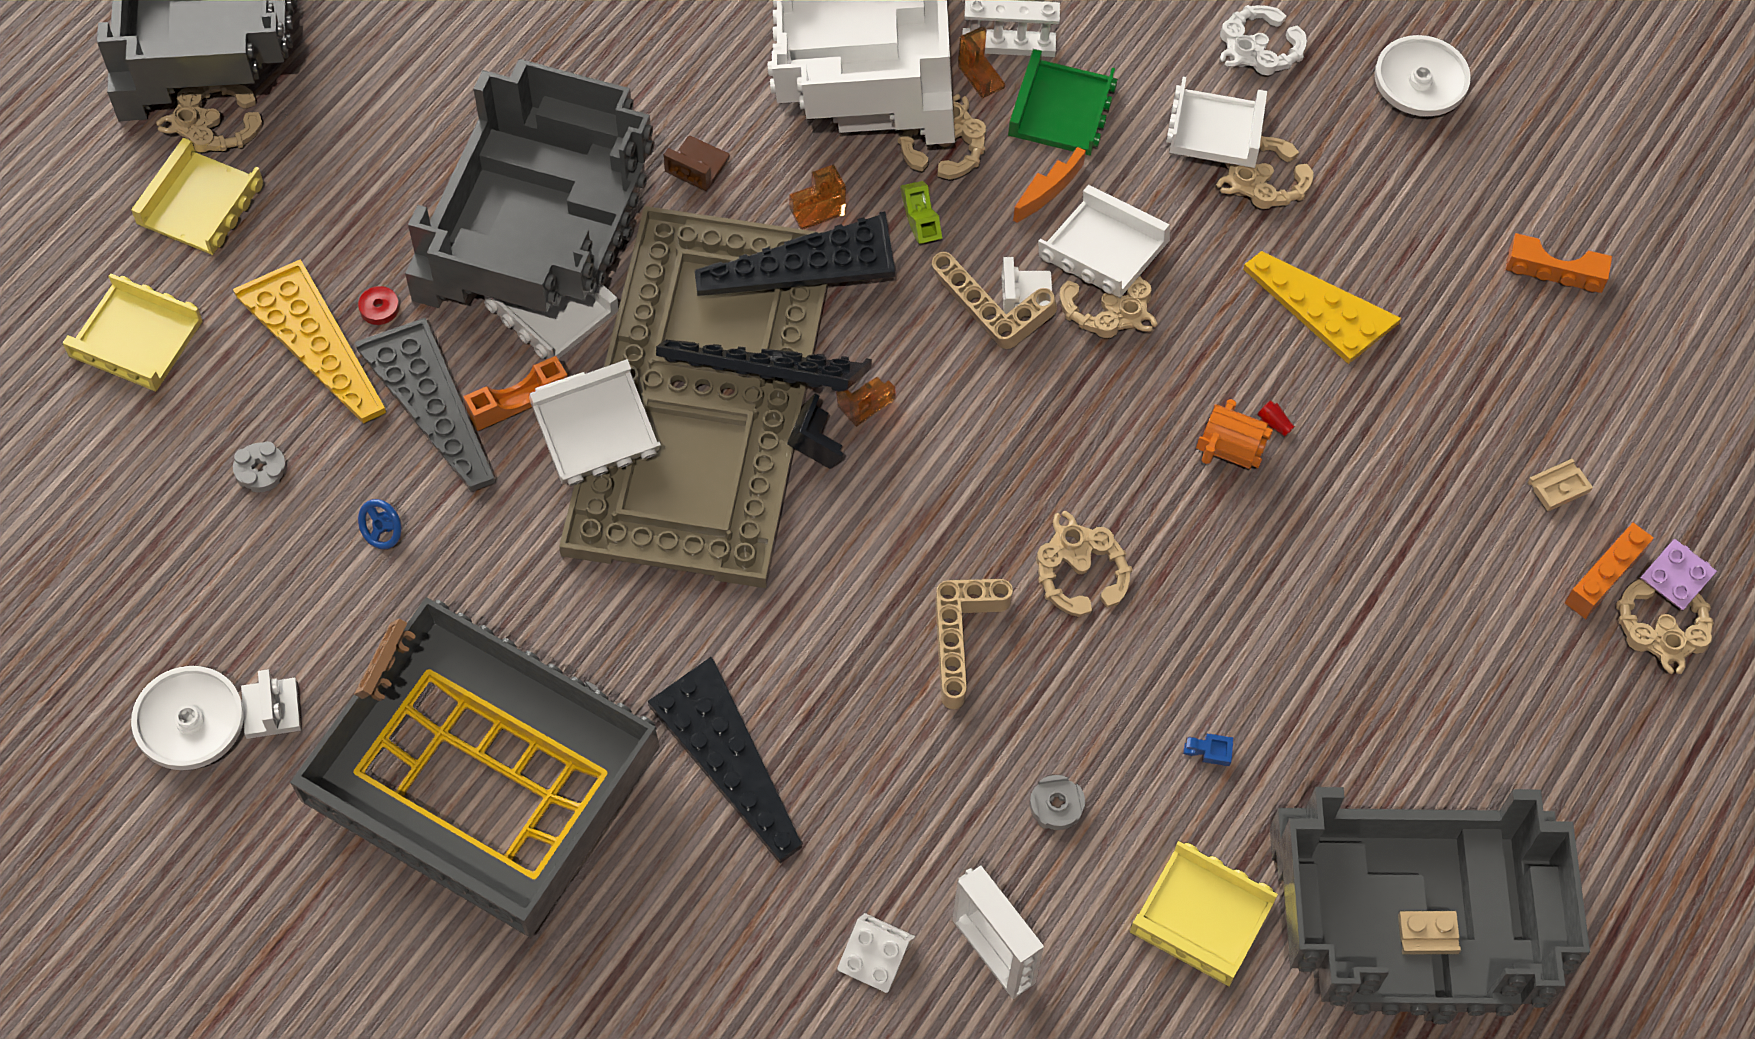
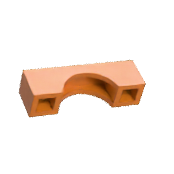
[1505,233,1612,293]
[463,356,568,431]
[1565,522,1654,619]

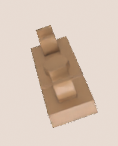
[354,618,416,701]

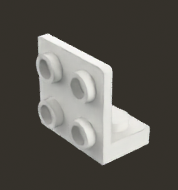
[1002,257,1052,314]
[837,913,915,993]

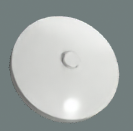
[1375,35,1470,116]
[131,666,244,770]

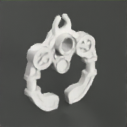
[1220,5,1307,75]

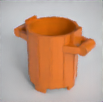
[1196,399,1273,470]

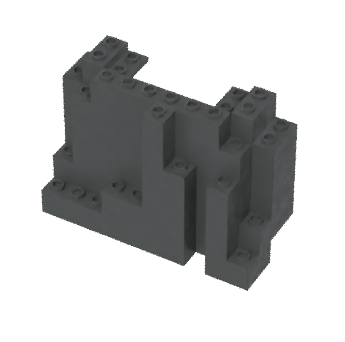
[97,0,297,121]
[405,59,655,313]
[1270,787,1590,1025]

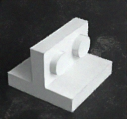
[241,669,301,739]

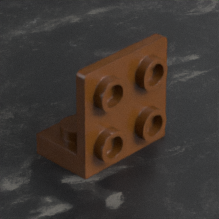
[663,136,730,191]

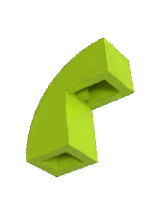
[900,181,943,244]

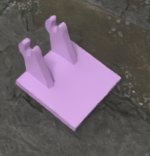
[1640,538,1717,611]

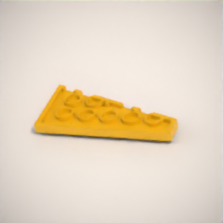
[1243,251,1401,364]

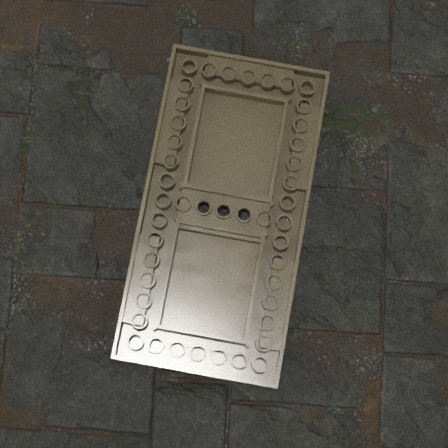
[559,206,829,588]

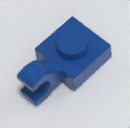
[1184,733,1233,766]

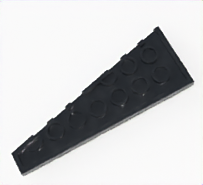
[694,211,895,296]
[656,340,872,392]
[648,657,802,864]

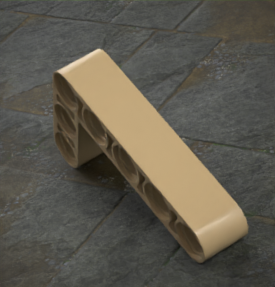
[932,252,1057,349]
[935,579,1013,709]

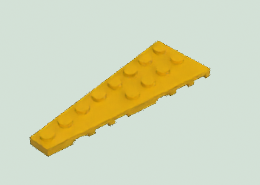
[233,259,386,423]

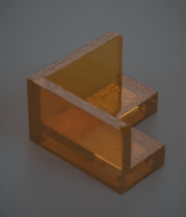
[958,26,1005,99]
[789,164,846,230]
[836,377,896,427]

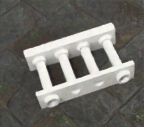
[962,0,1060,57]

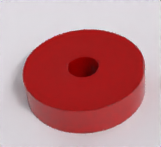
[358,286,399,325]

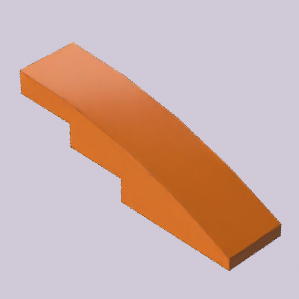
[1013,147,1086,223]

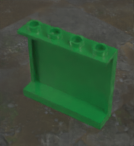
[1008,49,1118,156]

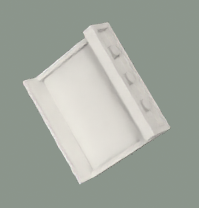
[1166,77,1267,168]
[1038,185,1170,298]
[484,285,619,359]
[529,359,661,486]

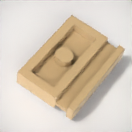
[1527,458,1593,511]
[1398,911,1461,954]

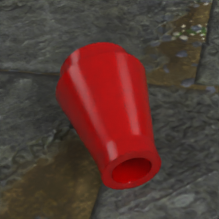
[1257,400,1295,437]

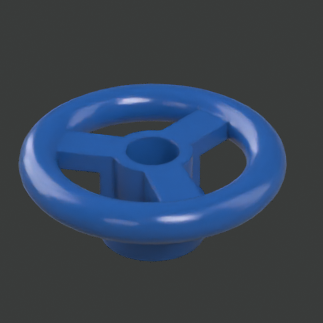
[358,499,402,549]

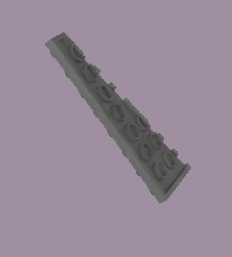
[355,318,495,492]

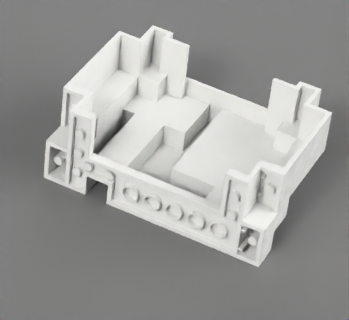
[768,0,955,145]

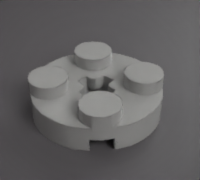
[233,441,287,493]
[1030,775,1085,830]

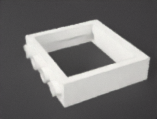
[952,866,1044,999]

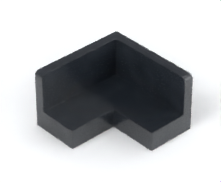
[787,393,844,469]

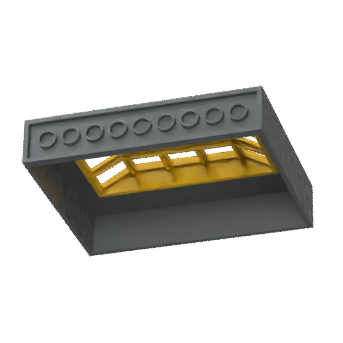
[290,597,660,938]

